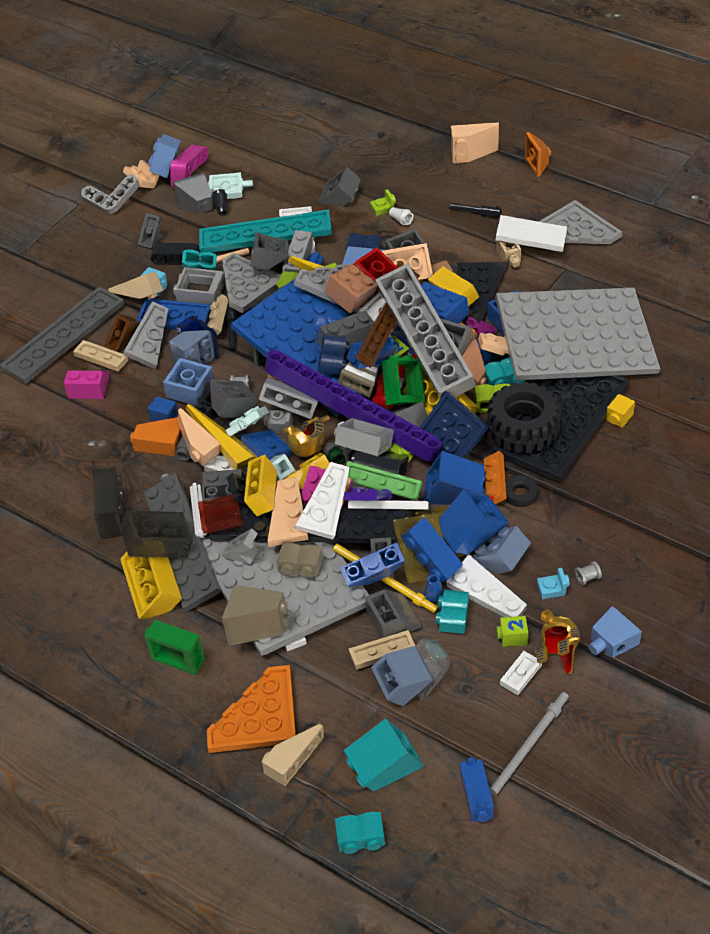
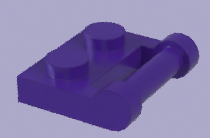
[344,488,392,501]

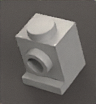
[264,410,293,434]

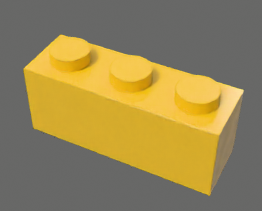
[428,266,479,306]
[244,455,277,516]

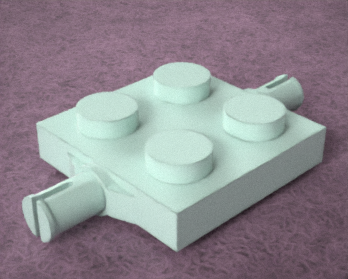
[208,172,253,199]
[226,406,269,437]

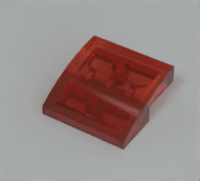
[198,494,243,534]

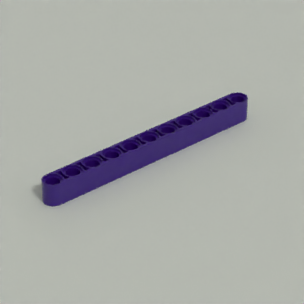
[265,350,441,462]

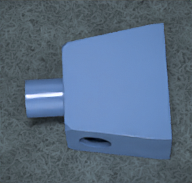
[588,606,642,658]

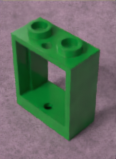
[382,355,425,405]
[144,620,205,675]

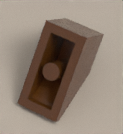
[104,314,140,353]

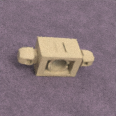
[496,240,521,267]

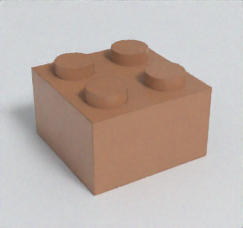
[324,264,378,313]

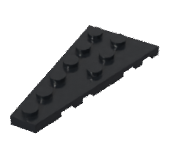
[457,262,508,325]

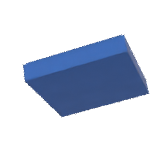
[241,430,293,460]

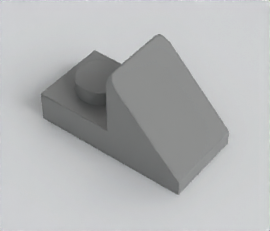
[222,529,258,564]

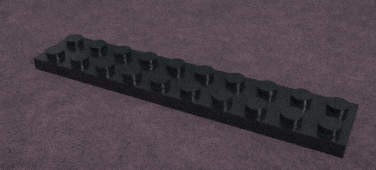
[209,505,412,544]

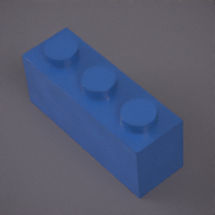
[400,517,463,583]

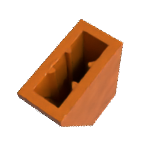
[130,417,183,456]

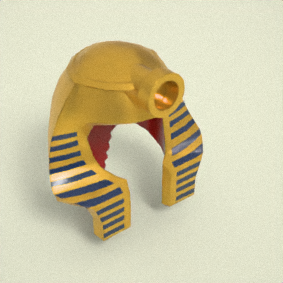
[283,416,336,457]
[533,610,580,674]

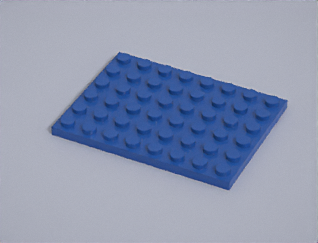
[231,278,383,417]

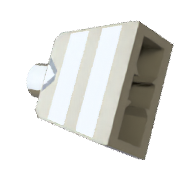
[338,361,379,397]

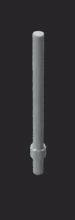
[490,692,569,795]

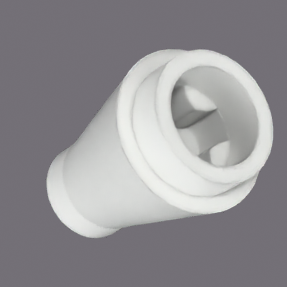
[389,207,413,225]

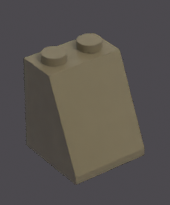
[222,585,290,645]

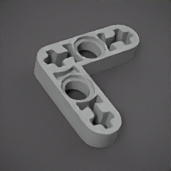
[81,175,139,214]

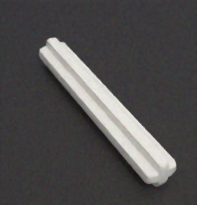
[190,483,207,538]

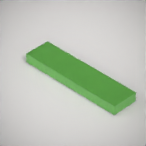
[346,461,423,501]

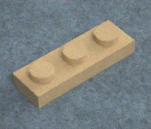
[73,340,128,372]
[349,630,415,670]

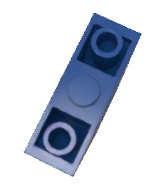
[340,543,405,587]

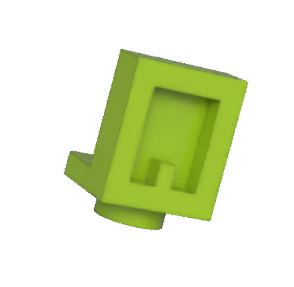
[370,189,396,216]

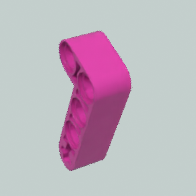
[170,145,208,189]

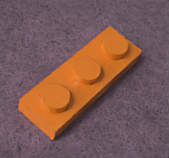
[484,451,507,504]

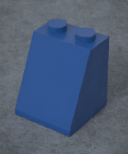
[424,451,486,505]
[435,489,509,555]

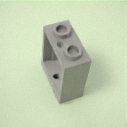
[173,267,225,304]
[334,418,394,456]

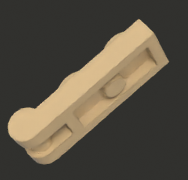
[206,295,228,340]

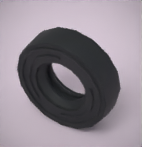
[505,475,538,507]

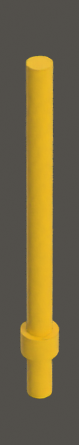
[333,544,438,614]

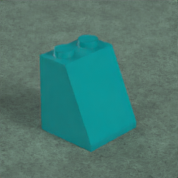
[344,718,425,792]

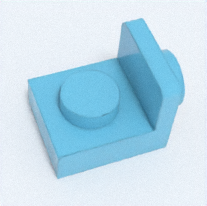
[537,568,569,599]

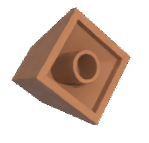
[462,339,487,393]

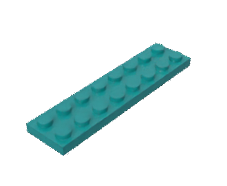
[199,210,332,253]

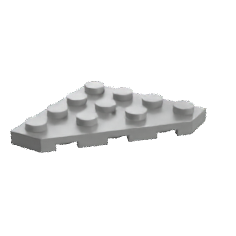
[539,200,622,244]
[222,253,281,313]
[293,264,362,313]

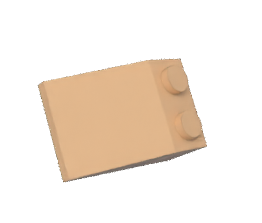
[451,122,499,163]
[382,243,433,280]

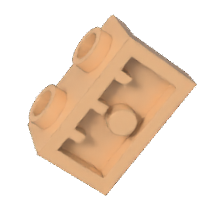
[123,160,159,189]

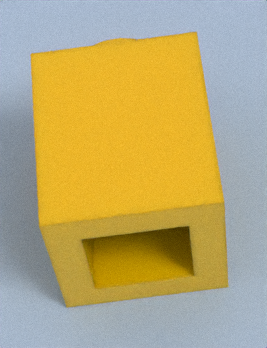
[606,394,635,428]

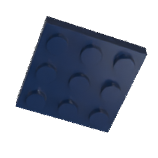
[419,391,489,459]

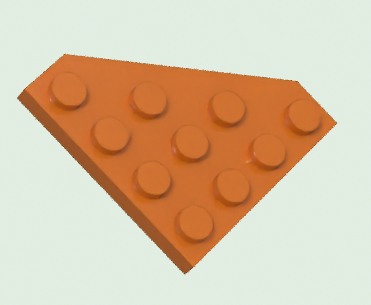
[207,665,296,753]

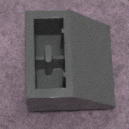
[202,469,242,504]
[365,590,422,638]

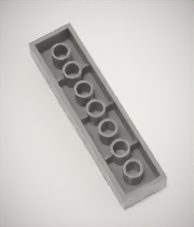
[376,263,476,399]

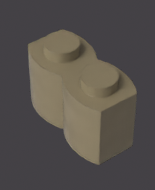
[276,543,323,577]

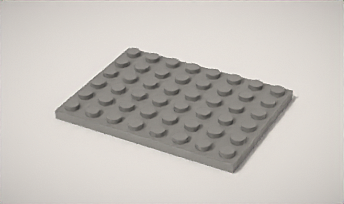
[495,288,660,380]
[202,504,369,657]

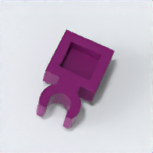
[466,317,496,336]

